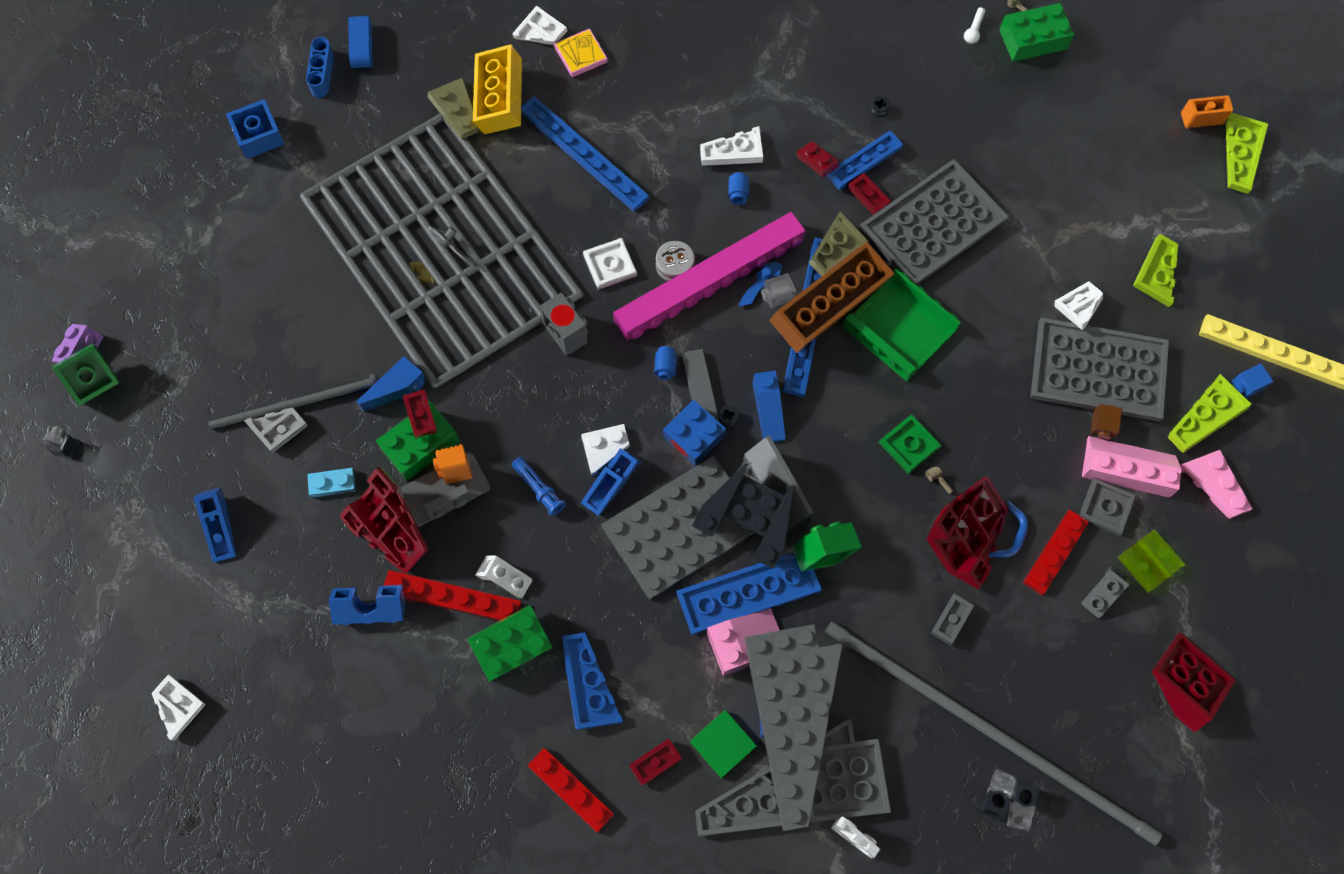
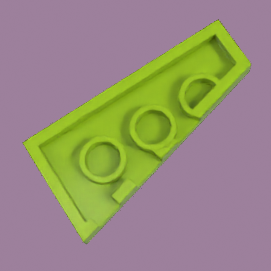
[1226,112,1268,194]
[1168,374,1251,453]

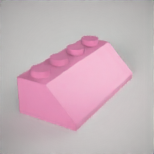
[1082,436,1181,498]

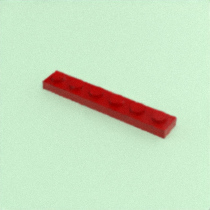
[384,570,522,621]

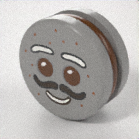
[656,241,695,281]

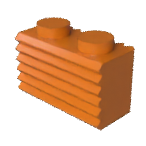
[1181,95,1233,129]
[433,444,472,484]

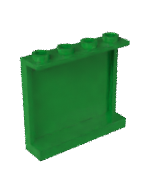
[843,269,961,382]

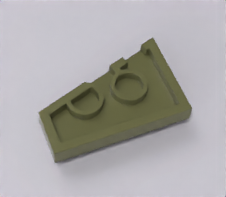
[428,78,479,140]
[809,212,868,276]

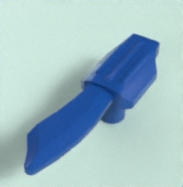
[739,261,783,307]

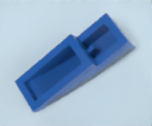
[581,448,642,516]

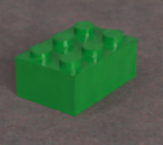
[999,3,1074,62]
[376,401,460,482]
[467,605,552,682]

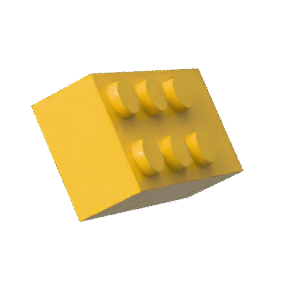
[473,44,522,135]

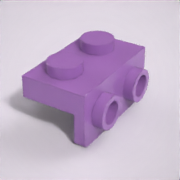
[52,324,103,364]

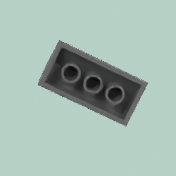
[742,435,814,536]

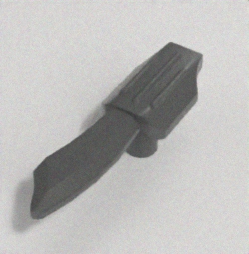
[428,226,474,267]

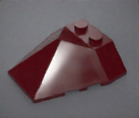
[339,466,428,574]
[926,476,1008,589]

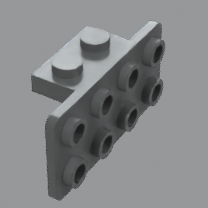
[400,453,490,527]

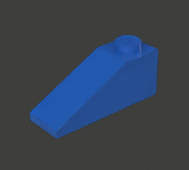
[357,356,426,412]
[752,371,786,442]
[193,487,236,562]

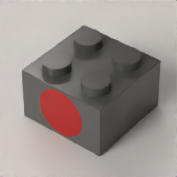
[540,292,588,356]

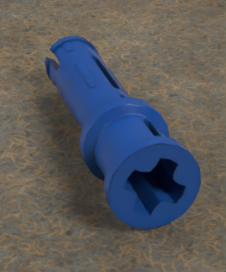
[511,456,566,516]

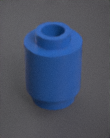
[728,172,749,205]
[654,346,677,380]

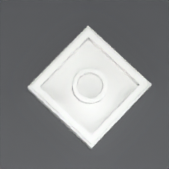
[583,238,637,290]

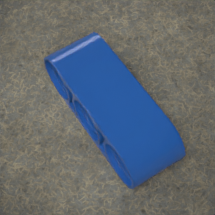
[348,16,372,68]
[306,37,334,98]

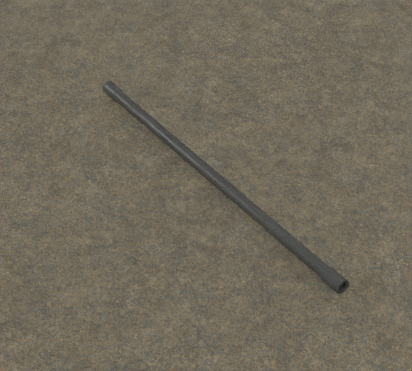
[825,621,1162,846]

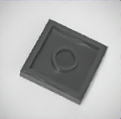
[1079,478,1136,536]

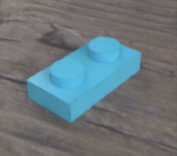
[308,468,356,498]

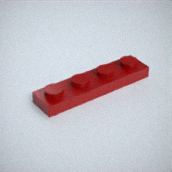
[1023,509,1089,595]
[527,748,614,833]

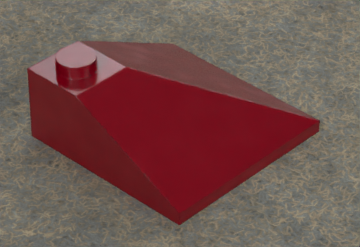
[1152,632,1235,733]

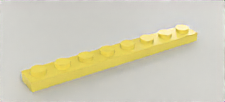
[1199,314,1344,390]

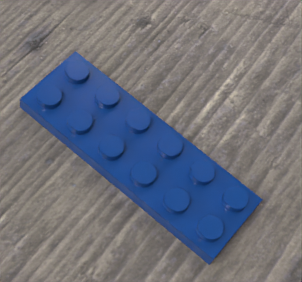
[676,552,822,636]

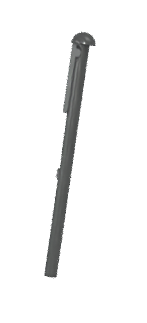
[209,374,380,430]

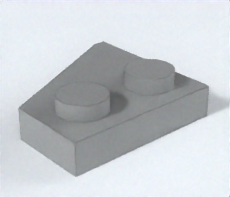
[245,407,308,453]

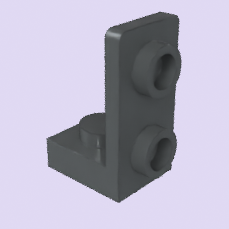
[1081,565,1130,618]

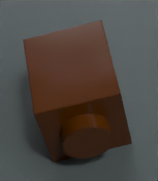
[1091,404,1122,440]

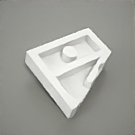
[512,6,567,45]
[1055,281,1103,330]

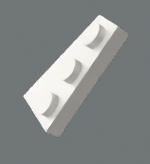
[700,126,763,166]

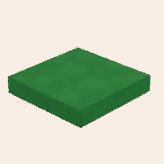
[879,414,942,474]
[690,710,757,778]

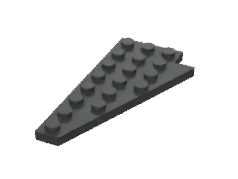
[744,625,842,831]
[695,719,891,836]

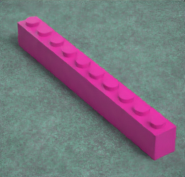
[613,212,805,341]

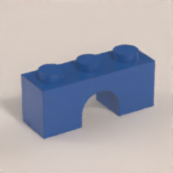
[329,585,406,625]

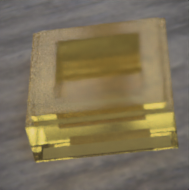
[410,262,432,283]

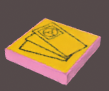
[554,29,607,77]

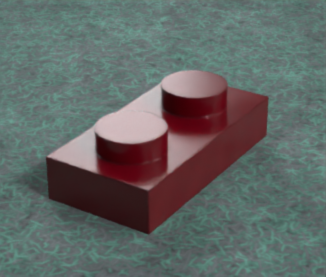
[796,141,839,177]
[848,173,891,215]
[403,390,437,439]
[629,738,682,786]

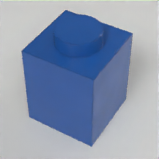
[1231,364,1273,398]

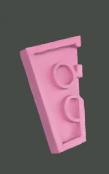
[1180,450,1252,519]

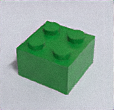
[52,343,119,406]
[792,521,862,572]

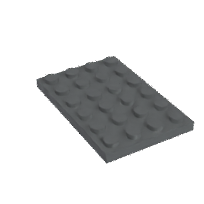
[859,159,1009,285]
[1030,318,1169,422]
[601,456,756,601]

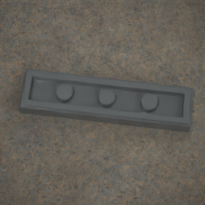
[681,349,720,423]

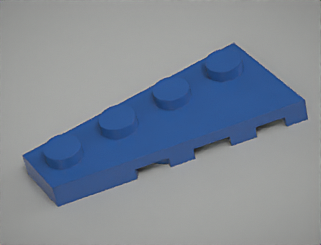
[561,633,623,730]

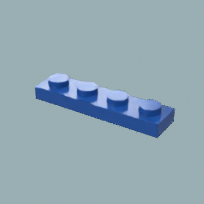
[826,131,903,191]

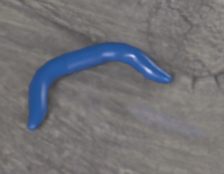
[989,501,1028,558]

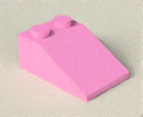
[707,609,780,676]

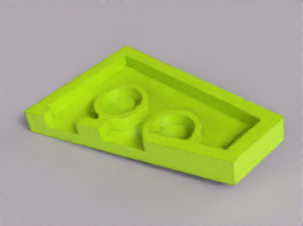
[1133,234,1178,307]

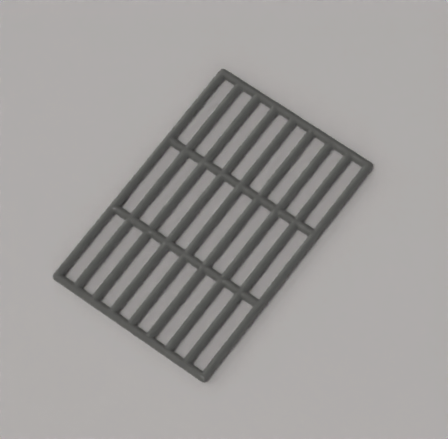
[300,113,583,389]

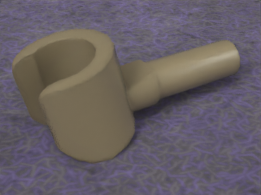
[1008,0,1027,11]
[926,467,953,494]

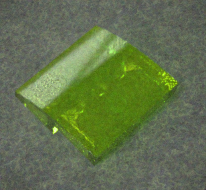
[1117,529,1185,593]

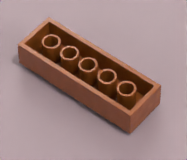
[769,242,894,353]

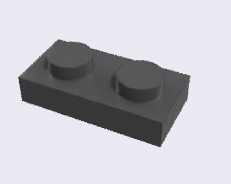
[930,594,974,646]

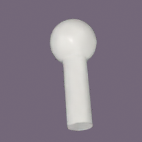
[964,8,986,44]

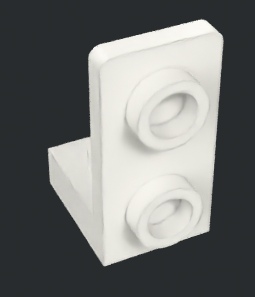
[476,556,532,598]

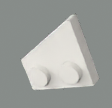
[581,424,629,476]
[152,675,206,741]
[831,817,880,858]

